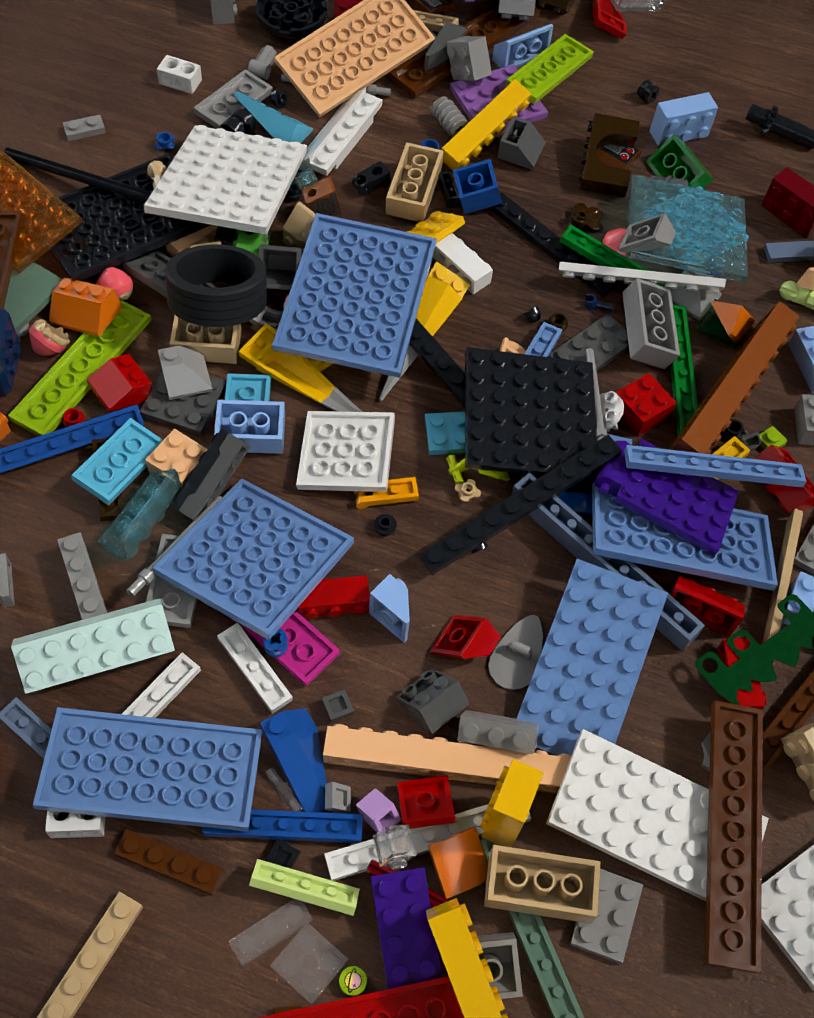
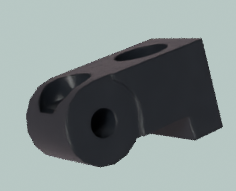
[352,161,391,196]

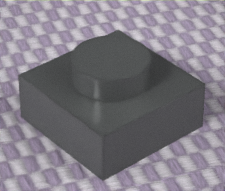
[322,689,354,723]

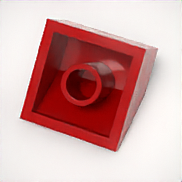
[87,354,152,412]

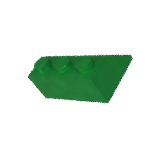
[645,134,714,198]

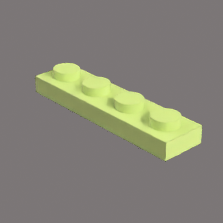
[249,859,360,916]

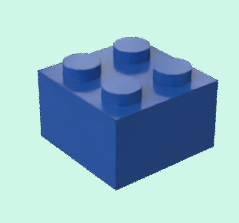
[453,159,502,214]

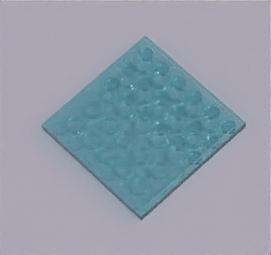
[626,174,748,283]

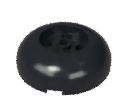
[255,0,327,41]

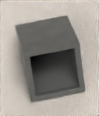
[259,244,303,290]

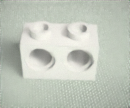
[157,55,202,94]
[45,811,106,838]

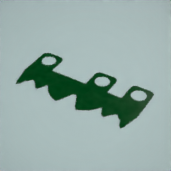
[695,594,814,705]

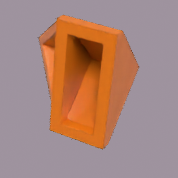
[711,301,756,343]

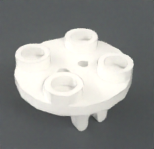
[600,391,624,432]

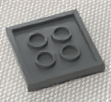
[140,371,227,436]

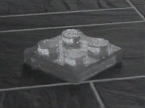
[270,922,348,1006]

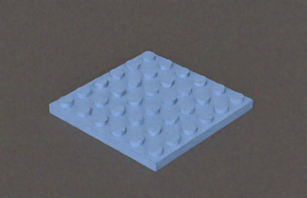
[153,479,354,640]

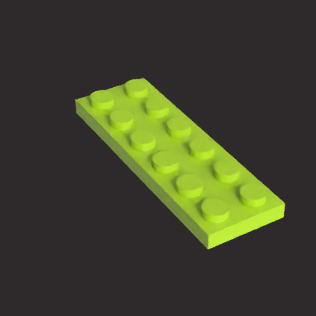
[505,34,594,104]

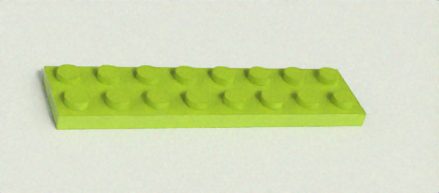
[8,300,151,436]

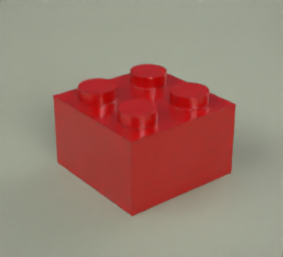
[616,373,677,436]

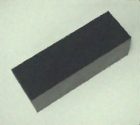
[438,171,460,208]

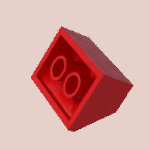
[754,444,814,513]
[670,576,745,637]

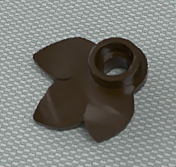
[570,203,603,230]

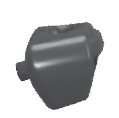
[738,430,761,450]

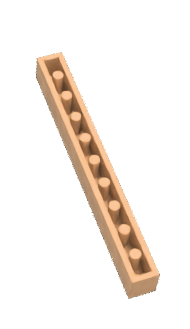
[323,724,571,794]

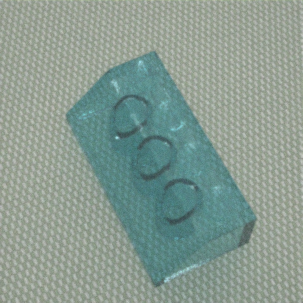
[98,469,182,560]

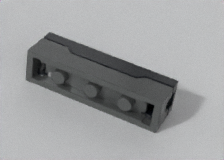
[172,429,250,520]

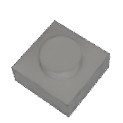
[325,782,351,814]

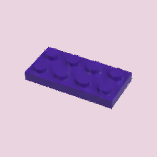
[370,867,442,989]

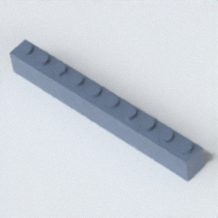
[511,473,705,652]

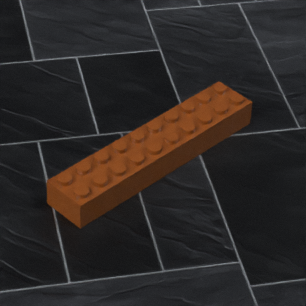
[668,301,799,454]

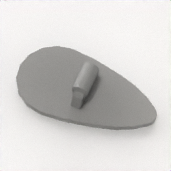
[488,615,543,691]

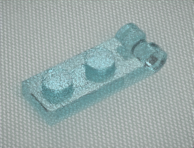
[295,167,318,190]

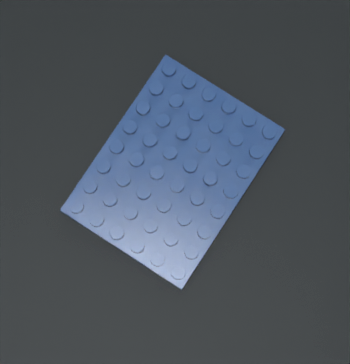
[272,213,437,378]

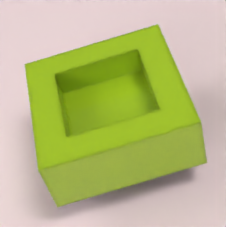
[760,426,788,450]

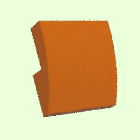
[428,826,488,899]

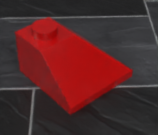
[429,615,501,659]

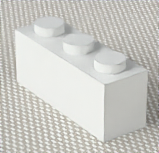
[433,233,493,294]

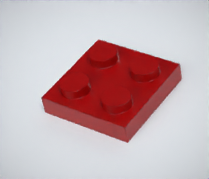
[397,775,456,830]

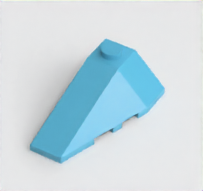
[234,91,313,143]

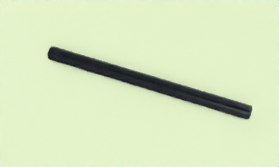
[2,147,152,203]

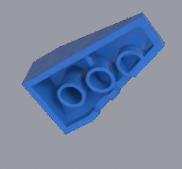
[260,708,327,812]

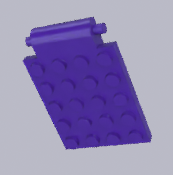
[594,439,739,556]

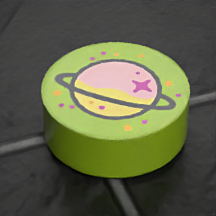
[339,966,367,997]

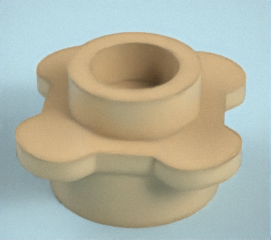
[455,479,481,502]

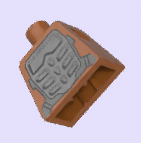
[293,176,342,217]

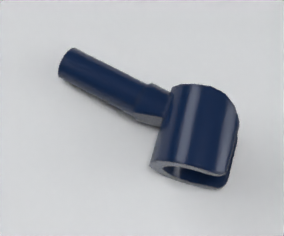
[585,294,613,311]

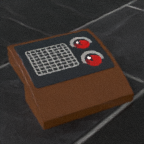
[408,0,456,15]
[596,145,642,170]

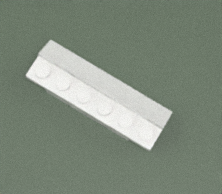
[299,87,382,176]

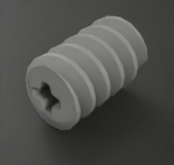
[431,96,469,137]

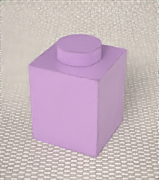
[356,788,401,837]

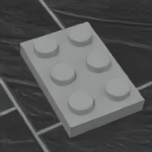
[569,869,643,965]

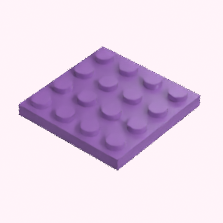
[449,64,548,131]

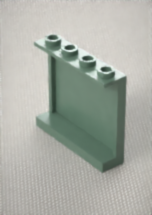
[4,252,63,341]

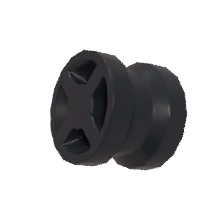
[637,79,660,103]

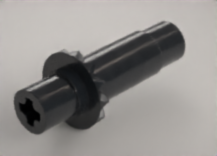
[745,103,814,149]

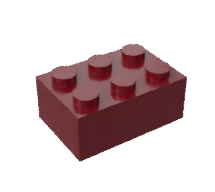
[761,167,814,239]

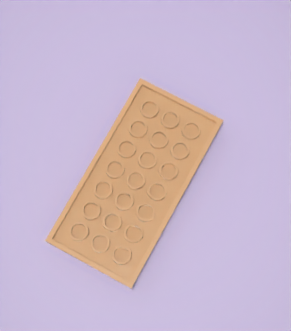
[274,0,436,118]

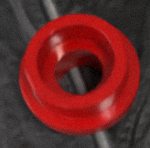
[62,408,85,427]

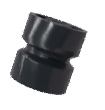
[220,108,256,135]

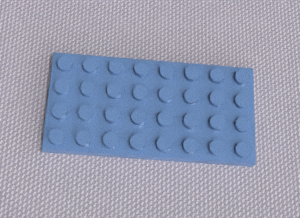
[592,480,778,591]
[517,559,668,756]
[33,707,262,831]

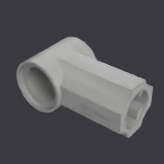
[248,45,277,80]

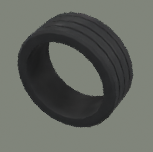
[165,244,267,327]

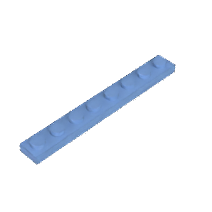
[624,445,807,487]

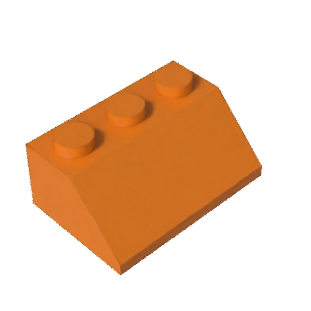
[49,277,123,337]

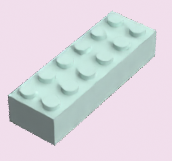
[11,598,175,694]

